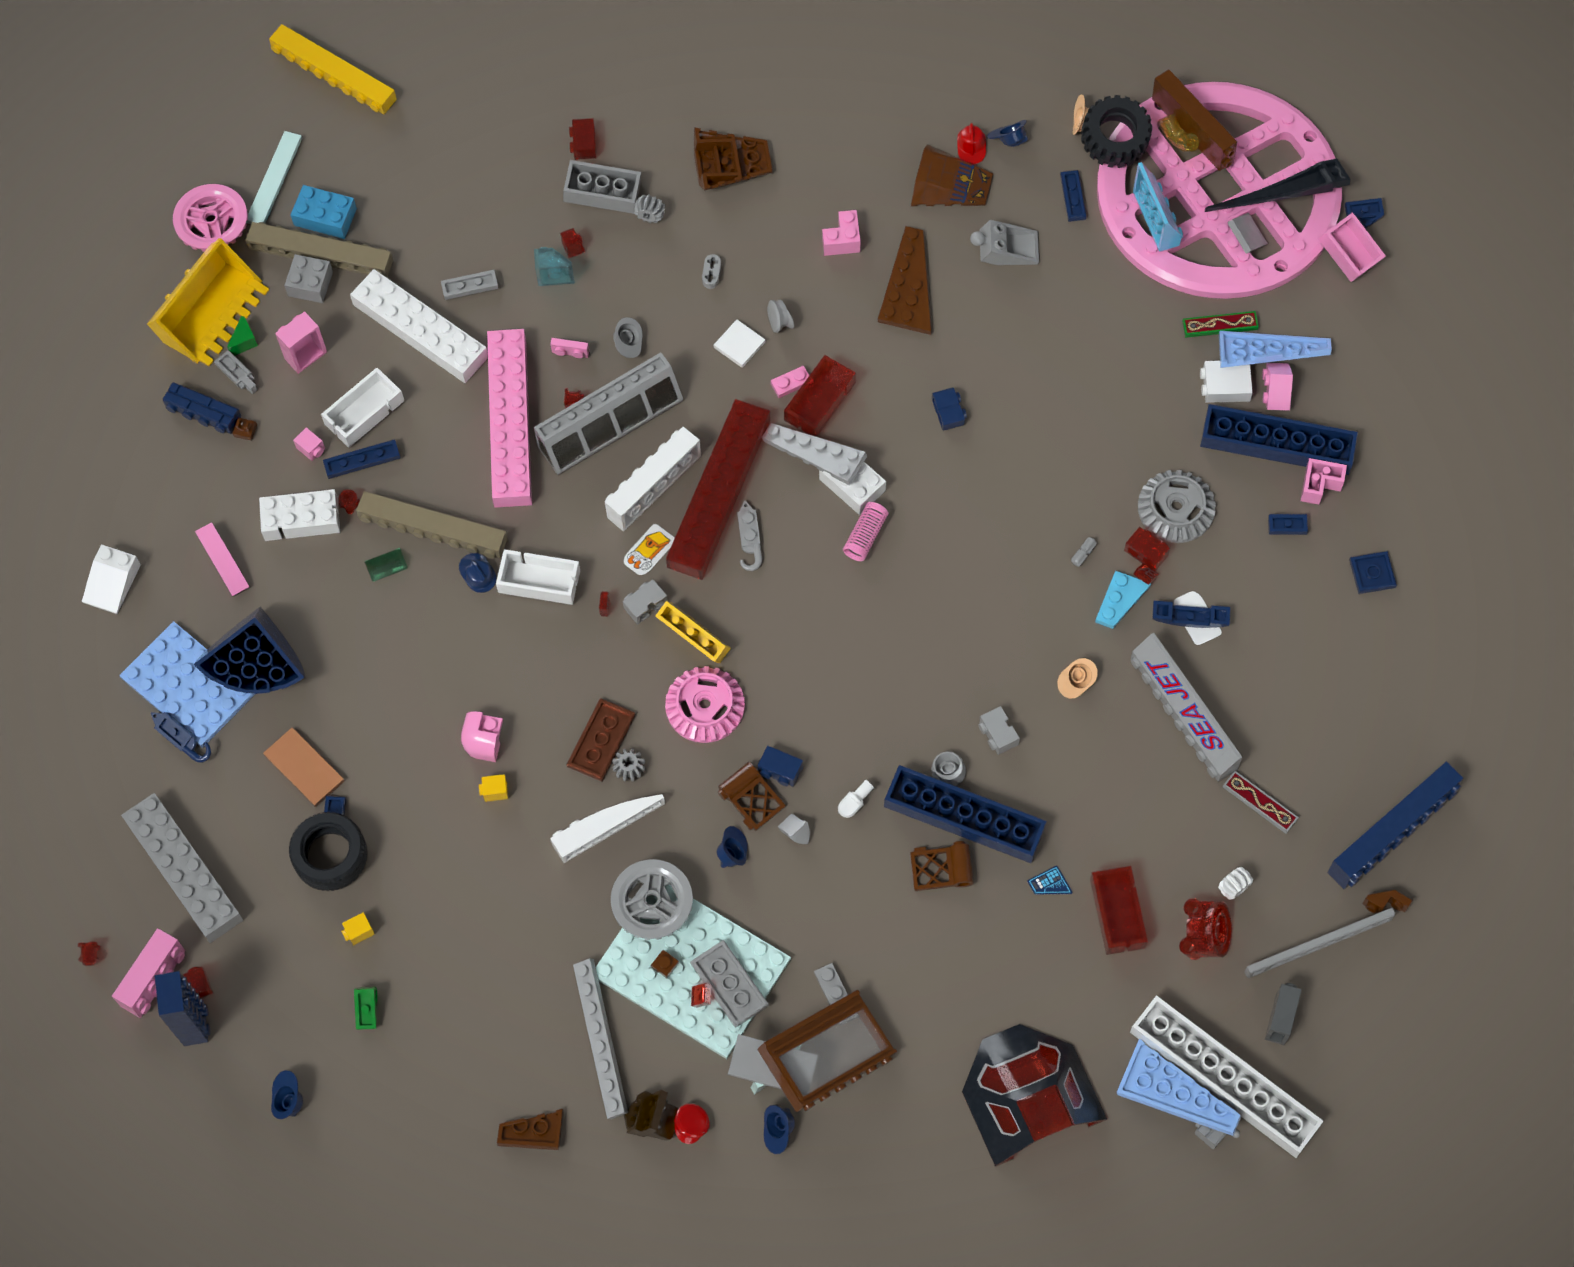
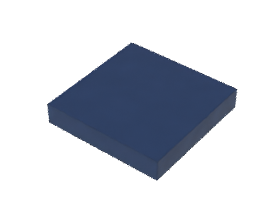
[1349,551,1397,594]

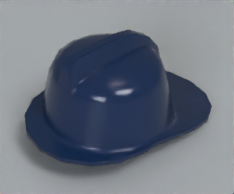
[987,120,1028,147]
[459,553,496,593]
[716,826,748,868]
[271,1070,303,1119]
[764,1105,795,1154]

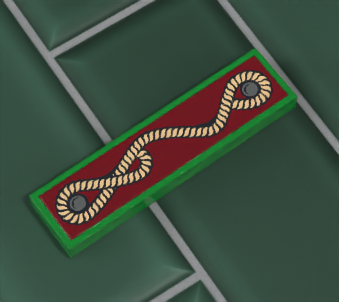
[1182,311,1259,338]

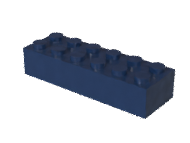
[155,971,211,1046]

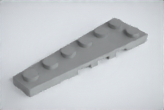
[762,423,867,485]

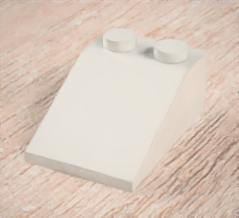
[82,544,141,614]

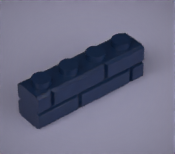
[163,382,241,434]

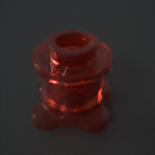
[564,388,585,409]
[338,489,360,514]
[78,942,100,966]

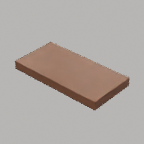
[263,728,344,807]

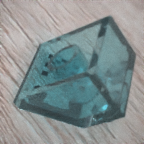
[534,247,575,286]

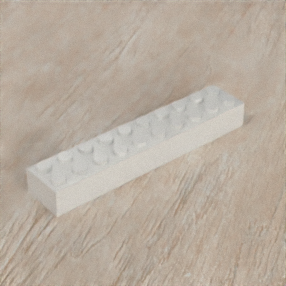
[1130,995,1323,1158]

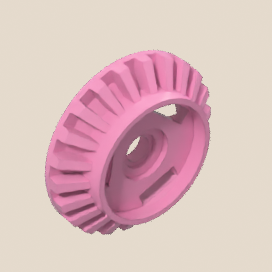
[173,184,248,252]
[665,666,745,743]

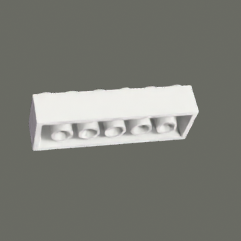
[605,427,701,532]

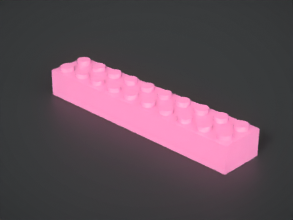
[487,329,532,508]

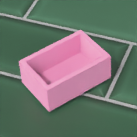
[1318,212,1386,282]
[275,311,327,374]

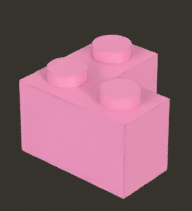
[822,210,860,256]
[1262,363,1293,411]
[1300,458,1347,505]

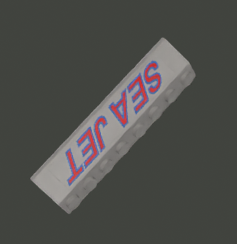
[1131,633,1242,782]

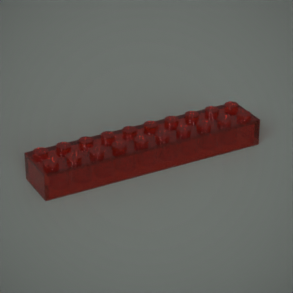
[666,399,770,580]

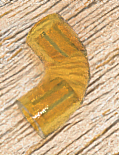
[1159,114,1199,152]

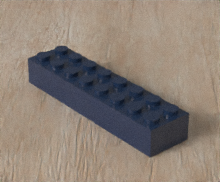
[1200,404,1358,475]
[1327,761,1463,889]
[884,765,1046,863]

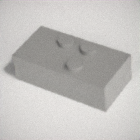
[563,160,641,214]

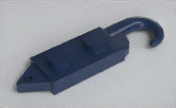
[151,712,211,763]

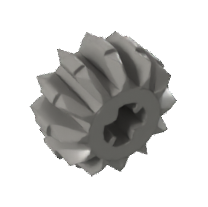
[634,194,665,223]
[612,748,645,782]

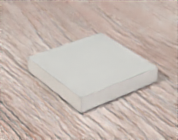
[714,320,765,368]

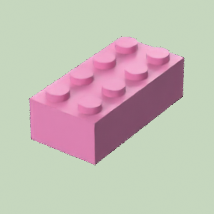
[112,928,185,1018]

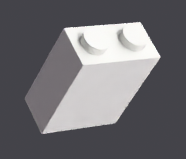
[1200,361,1252,403]

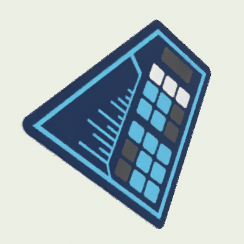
[1027,866,1073,895]

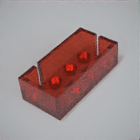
[784,355,856,437]
[1090,866,1148,955]

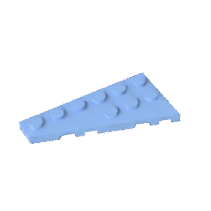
[1219,331,1332,368]

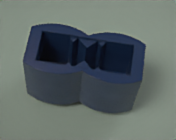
[932,387,967,431]

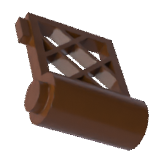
[718,762,786,831]
[910,841,974,891]

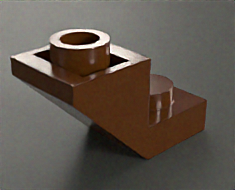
[1362,890,1412,913]

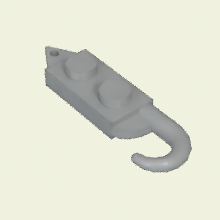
[737,500,762,571]

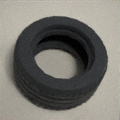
[289,812,368,891]

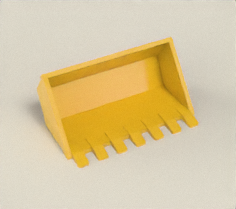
[147,238,269,366]

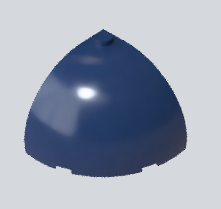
[194,607,305,694]

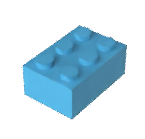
[290,185,357,239]

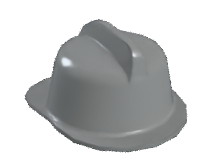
[613,317,642,358]

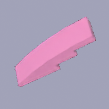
[195,522,249,596]

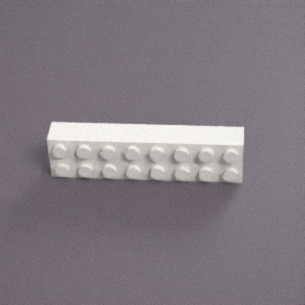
[350,269,488,383]

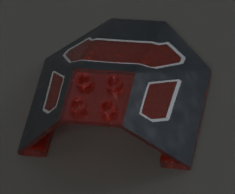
[962,1024,1107,1167]

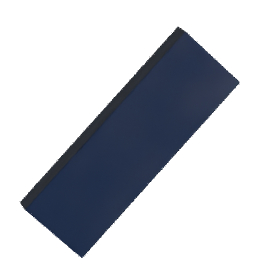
[1060,170,1086,222]

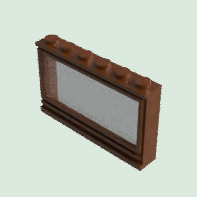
[757,990,897,1112]

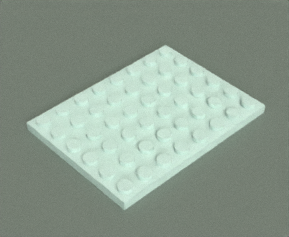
[596,885,791,1059]

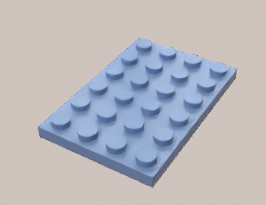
[119,621,255,748]

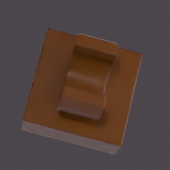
[233,418,257,441]

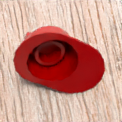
[957,123,986,165]

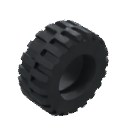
[1081,95,1152,168]

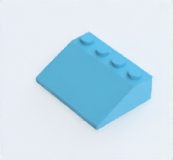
[1133,162,1183,252]

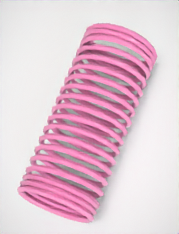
[843,502,888,561]

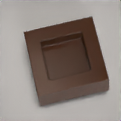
[651,950,679,979]

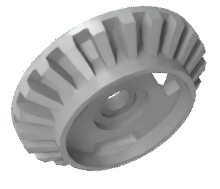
[1138,470,1216,543]
[611,859,693,940]

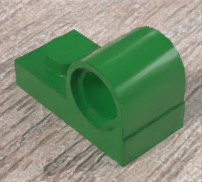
[354,987,378,1030]

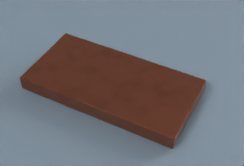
[566,698,635,782]

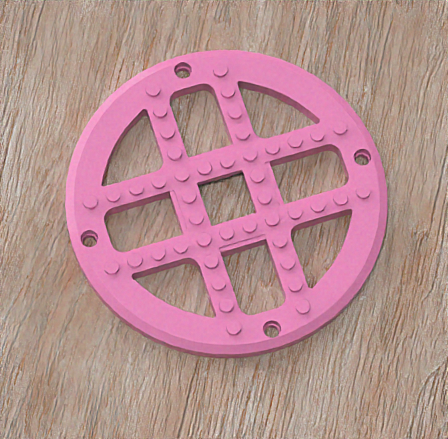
[1097,82,1342,299]

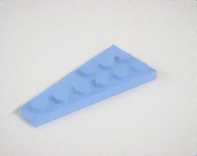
[1117,1039,1241,1136]

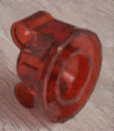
[1179,898,1232,960]

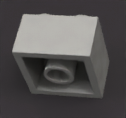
[284,254,333,303]

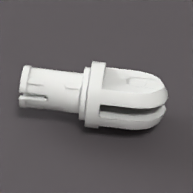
[838,780,874,818]

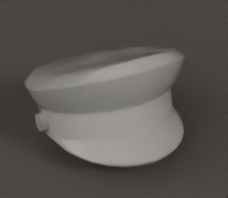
[767,300,794,333]
[931,752,966,786]

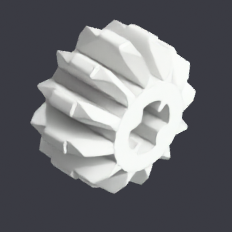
[1218,867,1253,900]

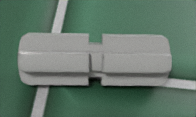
[1071,537,1097,567]

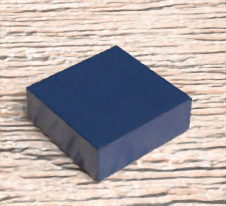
[324,796,346,815]

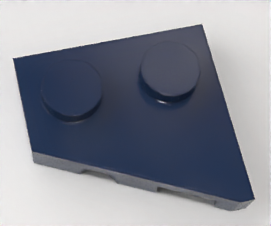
[1344,198,1384,229]

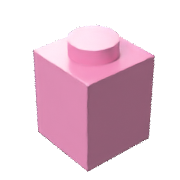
[293,428,325,461]

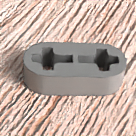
[702,254,721,289]

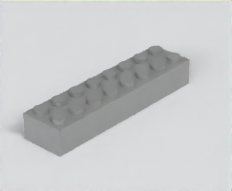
[121,793,244,943]

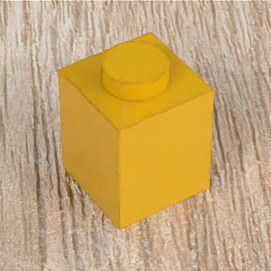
[479,774,508,802]
[341,912,375,946]

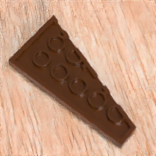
[878,226,931,335]

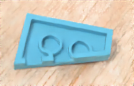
[1095,571,1151,629]

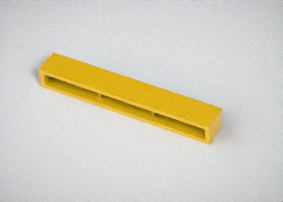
[269,24,397,114]

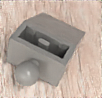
[970,220,1039,265]

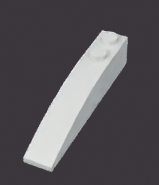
[550,794,665,863]

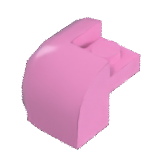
[461,711,503,762]

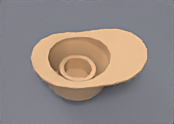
[1072,94,1089,135]
[1057,658,1097,699]

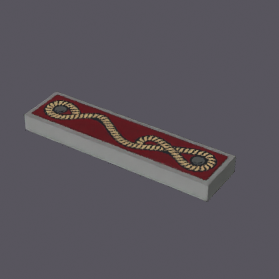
[1223,771,1299,834]

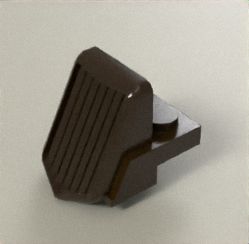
[624,1090,679,1141]

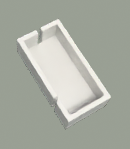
[321,368,404,448]
[259,489,340,541]
[496,549,580,605]

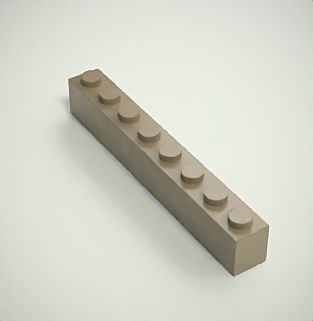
[246,222,393,278]
[356,491,508,559]

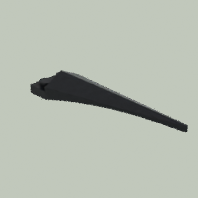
[1205,159,1351,212]

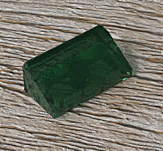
[365,548,407,581]

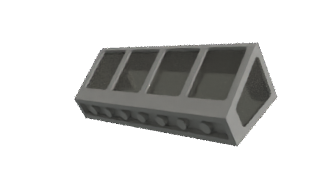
[534,352,683,475]

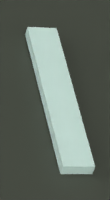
[246,131,302,224]

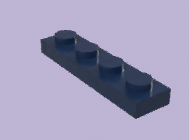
[323,439,400,479]

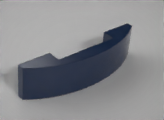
[1152,600,1230,628]

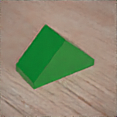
[227,316,258,356]

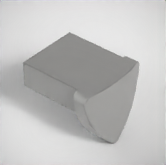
[778,814,810,844]

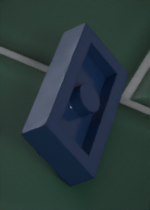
[1268,514,1308,535]

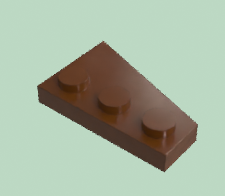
[497,1109,563,1150]

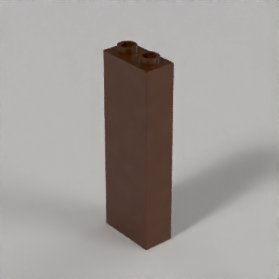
[1152,69,1237,171]

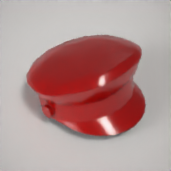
[674,1103,710,1144]

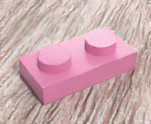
[550,338,589,358]
[770,366,812,398]

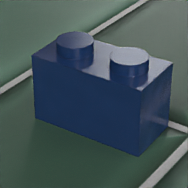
[758,745,803,787]

